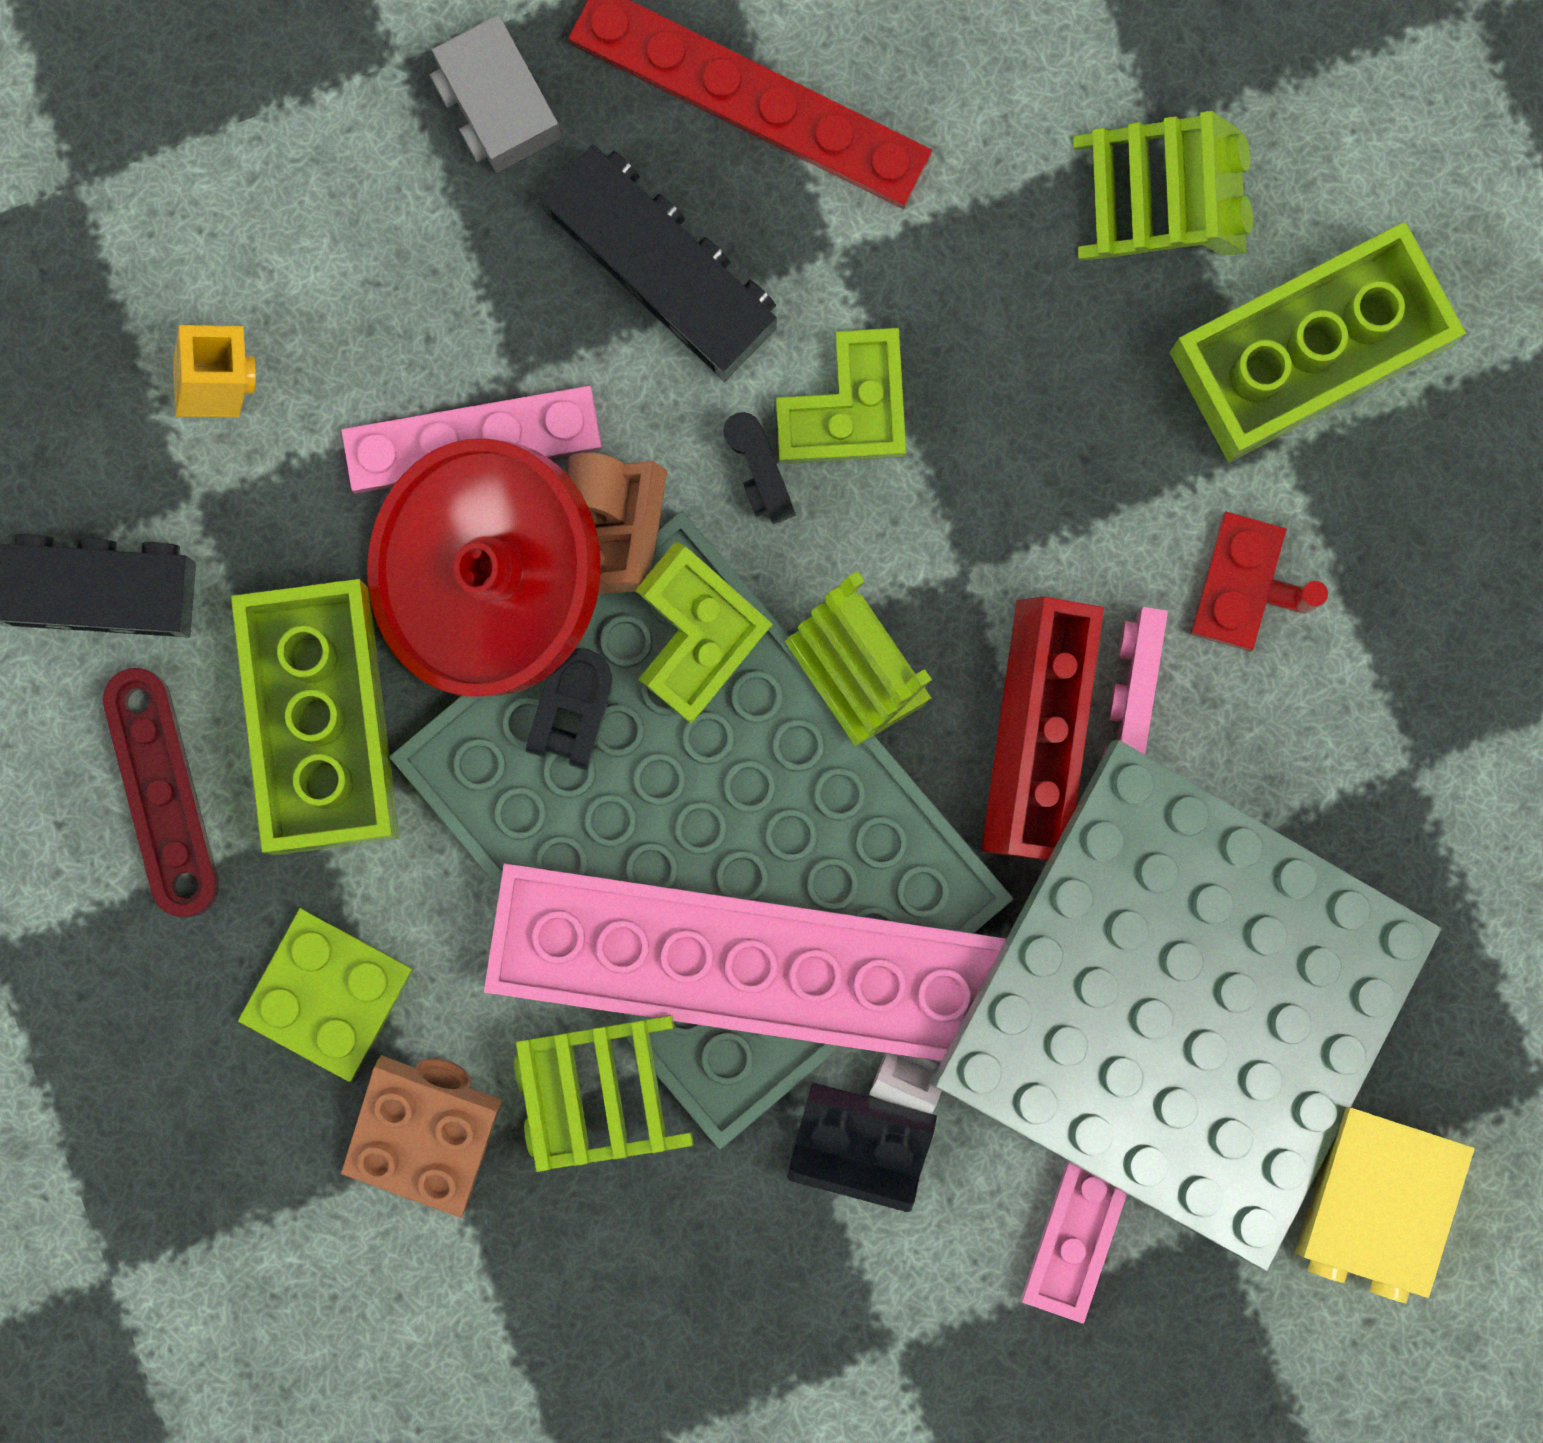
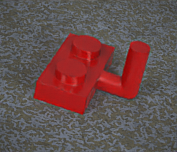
[1190,511,1328,652]

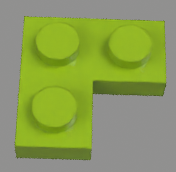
[776,328,906,464]
[635,541,773,724]

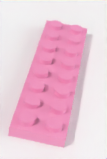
[484,863,1006,1061]

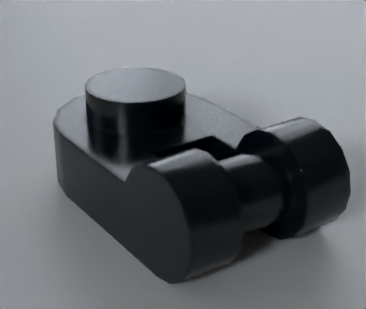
[723,412,797,525]
[526,648,613,771]

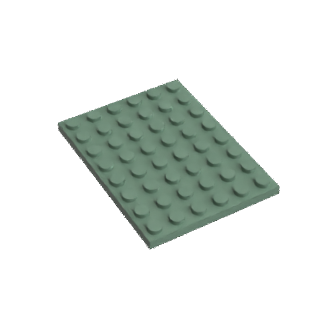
[389,511,1014,1150]

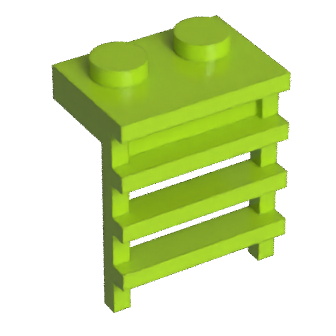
[1073,111,1253,260]
[784,571,932,747]
[514,1015,694,1172]

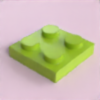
[238,908,414,1082]

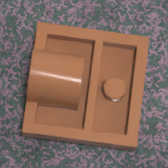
[563,452,667,594]
[341,1055,502,1218]

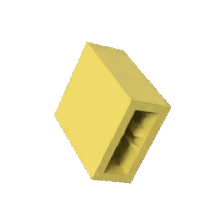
[1294,1107,1475,1304]

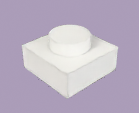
[869,1053,942,1114]

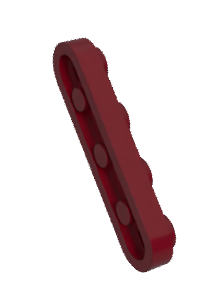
[103,668,219,918]

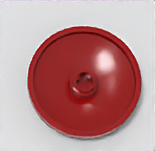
[367,438,601,697]

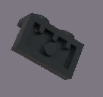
[787,1082,937,1212]

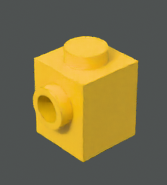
[173,325,256,418]

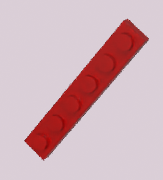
[568,0,932,209]

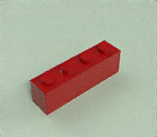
[981,596,1104,861]

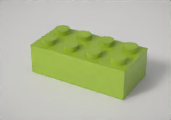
[1169,221,1466,463]
[231,579,400,856]

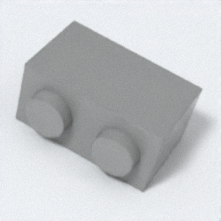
[429,14,562,173]

